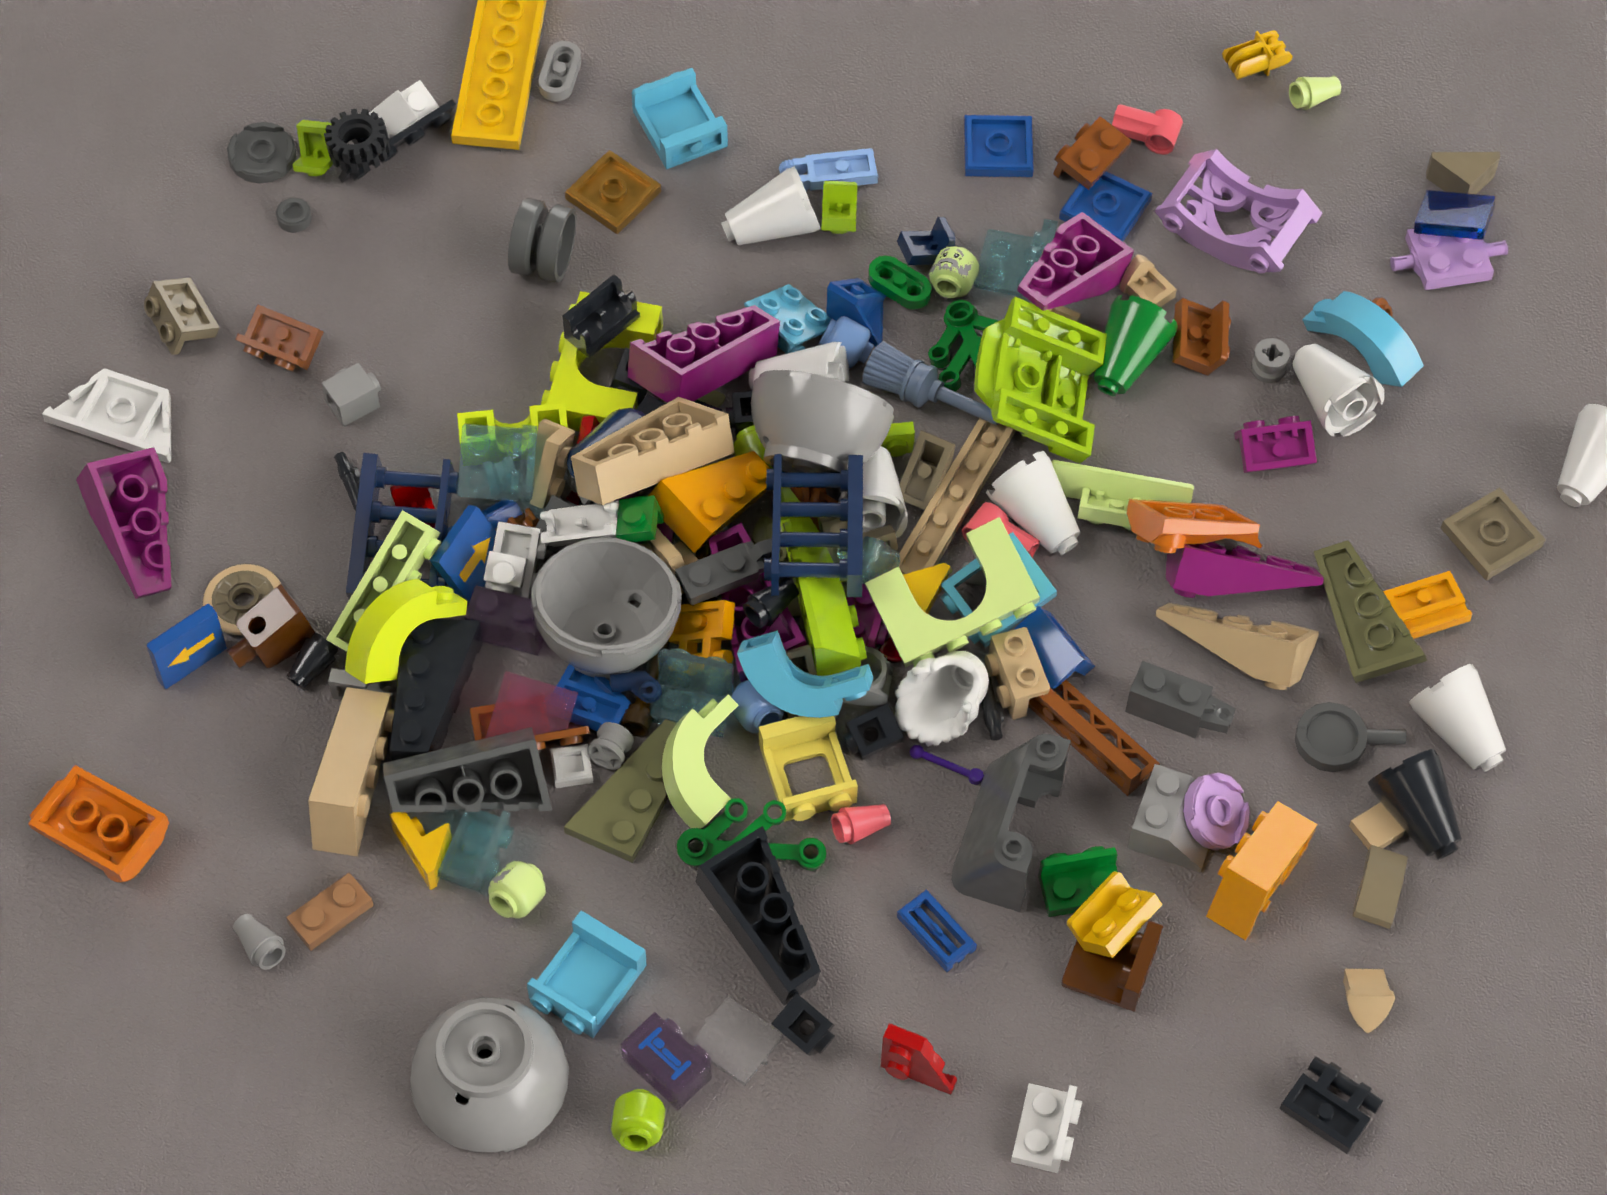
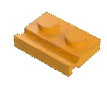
[1383,571,1473,639]

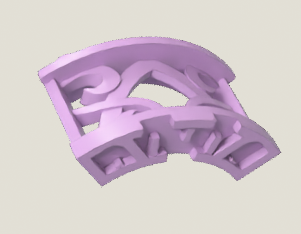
[1155,149,1323,273]

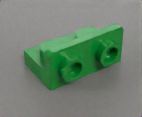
[1038,846,1118,917]

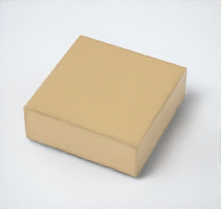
[1349,802,1405,850]

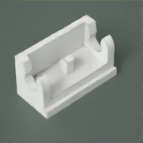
[540,501,619,547]

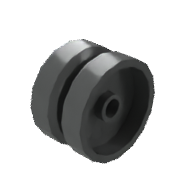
[508,198,577,283]

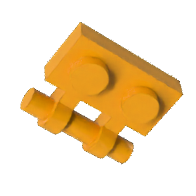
[669,600,735,672]

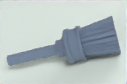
[862,341,999,425]

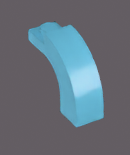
[1302,291,1424,387]
[737,630,874,718]

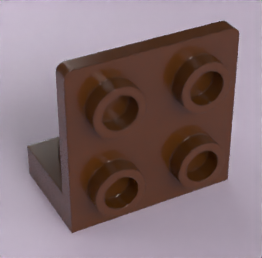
[1061,921,1163,1012]

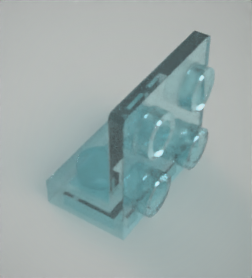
[974,219,1058,298]
[457,424,537,502]
[650,648,734,738]

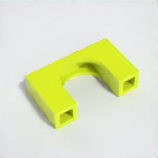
[541,291,663,432]

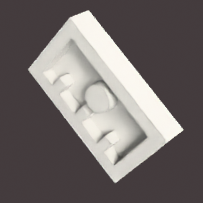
[1011,1083,1082,1173]

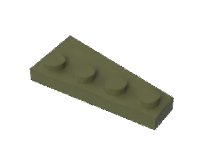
[1313,540,1427,683]
[564,719,677,863]

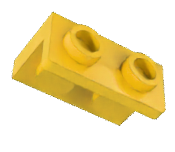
[1067,871,1162,958]

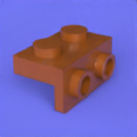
[1053,116,1132,190]
[1173,298,1231,376]
[235,304,324,372]

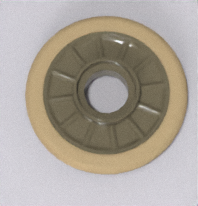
[203,564,282,636]

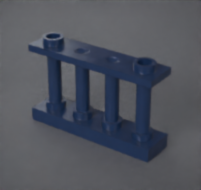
[346,453,459,600]
[764,454,863,597]

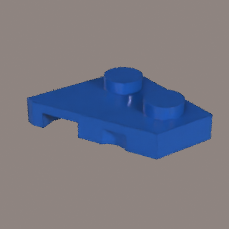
[546,664,631,731]

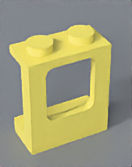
[759,716,858,822]

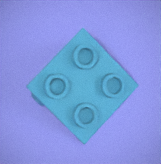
[744,284,832,354]

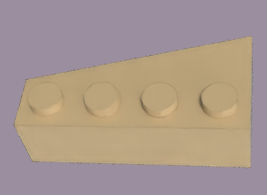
[571,397,735,505]
[308,687,395,857]

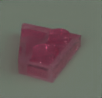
[485,671,578,738]

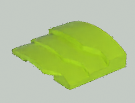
[974,296,1107,464]

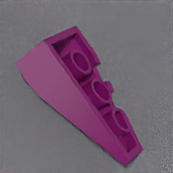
[76,447,172,599]
[1166,541,1324,598]

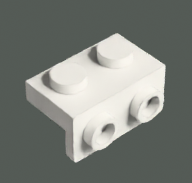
[486,521,547,602]

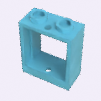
[940,532,1057,648]

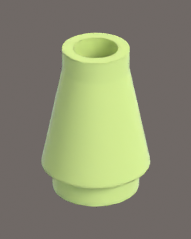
[1289,76,1341,110]

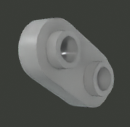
[538,41,581,102]

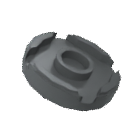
[227,122,297,184]

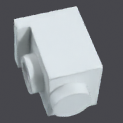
[484,551,527,595]

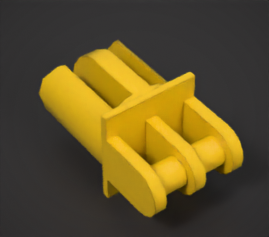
[1222,30,1293,80]

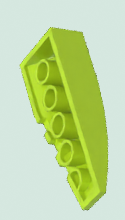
[781,487,867,676]

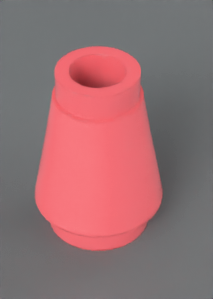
[831,804,891,845]

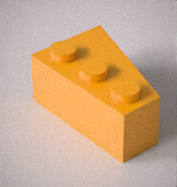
[648,451,771,553]
[1206,801,1318,941]

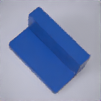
[1013,606,1095,689]

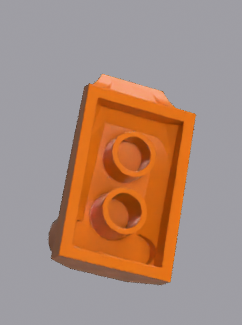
[1127,499,1263,553]
[28,765,169,882]

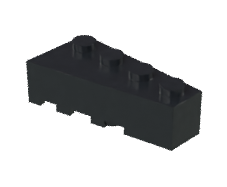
[695,826,821,1006]

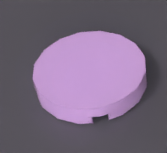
[1183,773,1250,850]

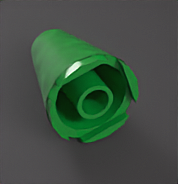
[1094,295,1178,396]

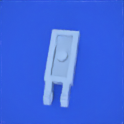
[779,148,878,191]

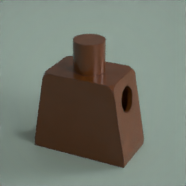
[226,584,315,668]

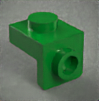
[616,495,664,542]

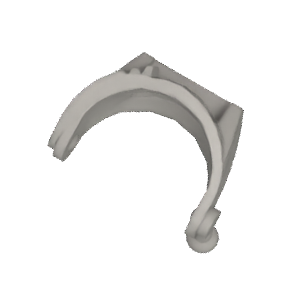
[834,646,893,720]

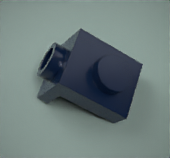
[897,217,956,265]

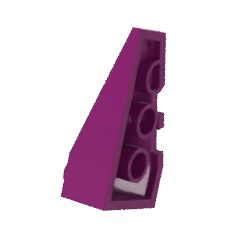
[1017,212,1134,311]

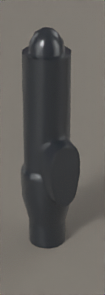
[334,452,360,511]
[981,676,1004,740]

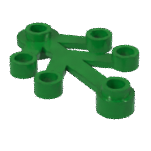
[928,300,999,391]
[677,798,826,870]

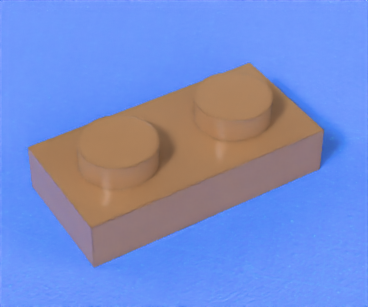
[286,872,374,951]

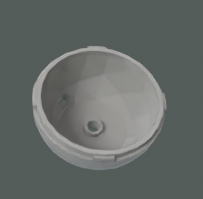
[751,370,894,473]
[531,536,682,678]
[410,997,569,1152]

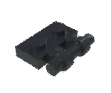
[1280,1056,1383,1154]

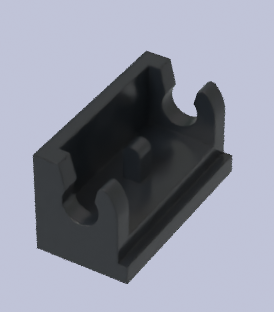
[562,274,640,358]

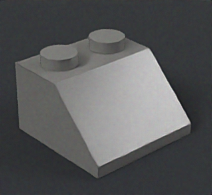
[1128,764,1209,872]

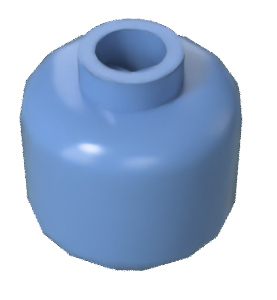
[819,316,874,368]
[731,680,785,733]

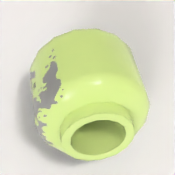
[929,246,979,298]
[488,861,546,919]

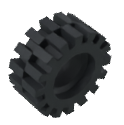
[324,109,390,173]

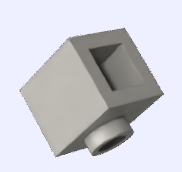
[322,363,381,427]

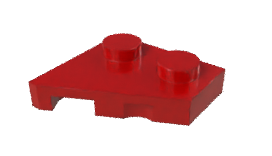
[880,1023,957,1095]

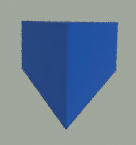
[826,278,886,347]

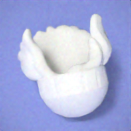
[894,651,989,746]

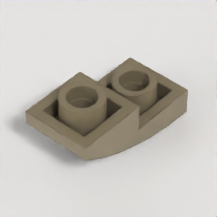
[1353,845,1408,929]

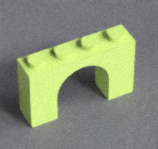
[865,517,1040,667]

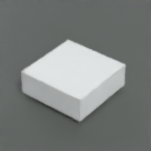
[550,744,593,788]

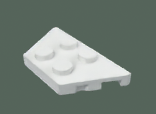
[42,368,171,463]

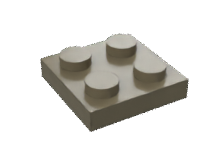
[1441,487,1546,581]

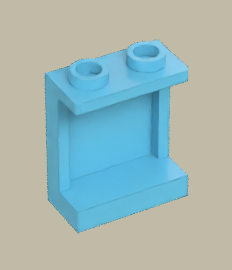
[632,68,728,170]
[527,910,647,1038]

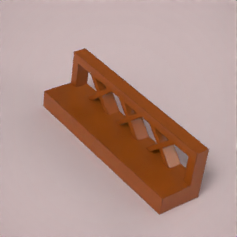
[1028,680,1160,796]

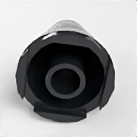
[1368,749,1462,860]

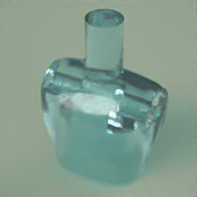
[837,536,900,585]

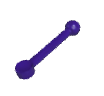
[909,744,984,785]

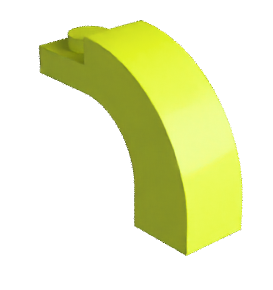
[345,579,467,684]

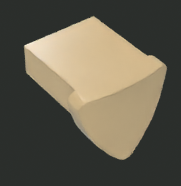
[1119,255,1177,307]
[1343,969,1395,1033]

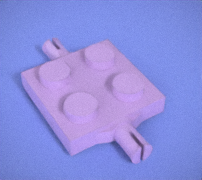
[1390,220,1508,290]

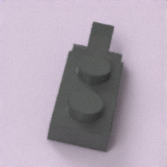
[675,538,772,605]

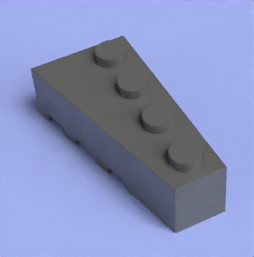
[383,727,552,812]

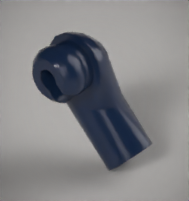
[610,671,662,703]

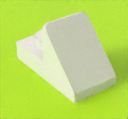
[369,80,439,139]

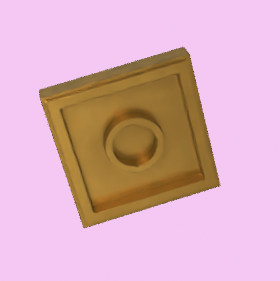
[565,150,662,234]

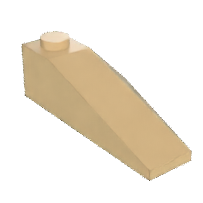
[1156,603,1319,690]

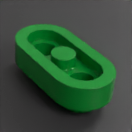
[868,255,931,310]

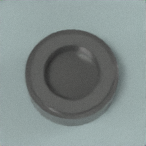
[276,198,312,233]

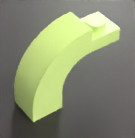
[662,694,739,829]

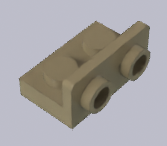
[144,277,220,355]

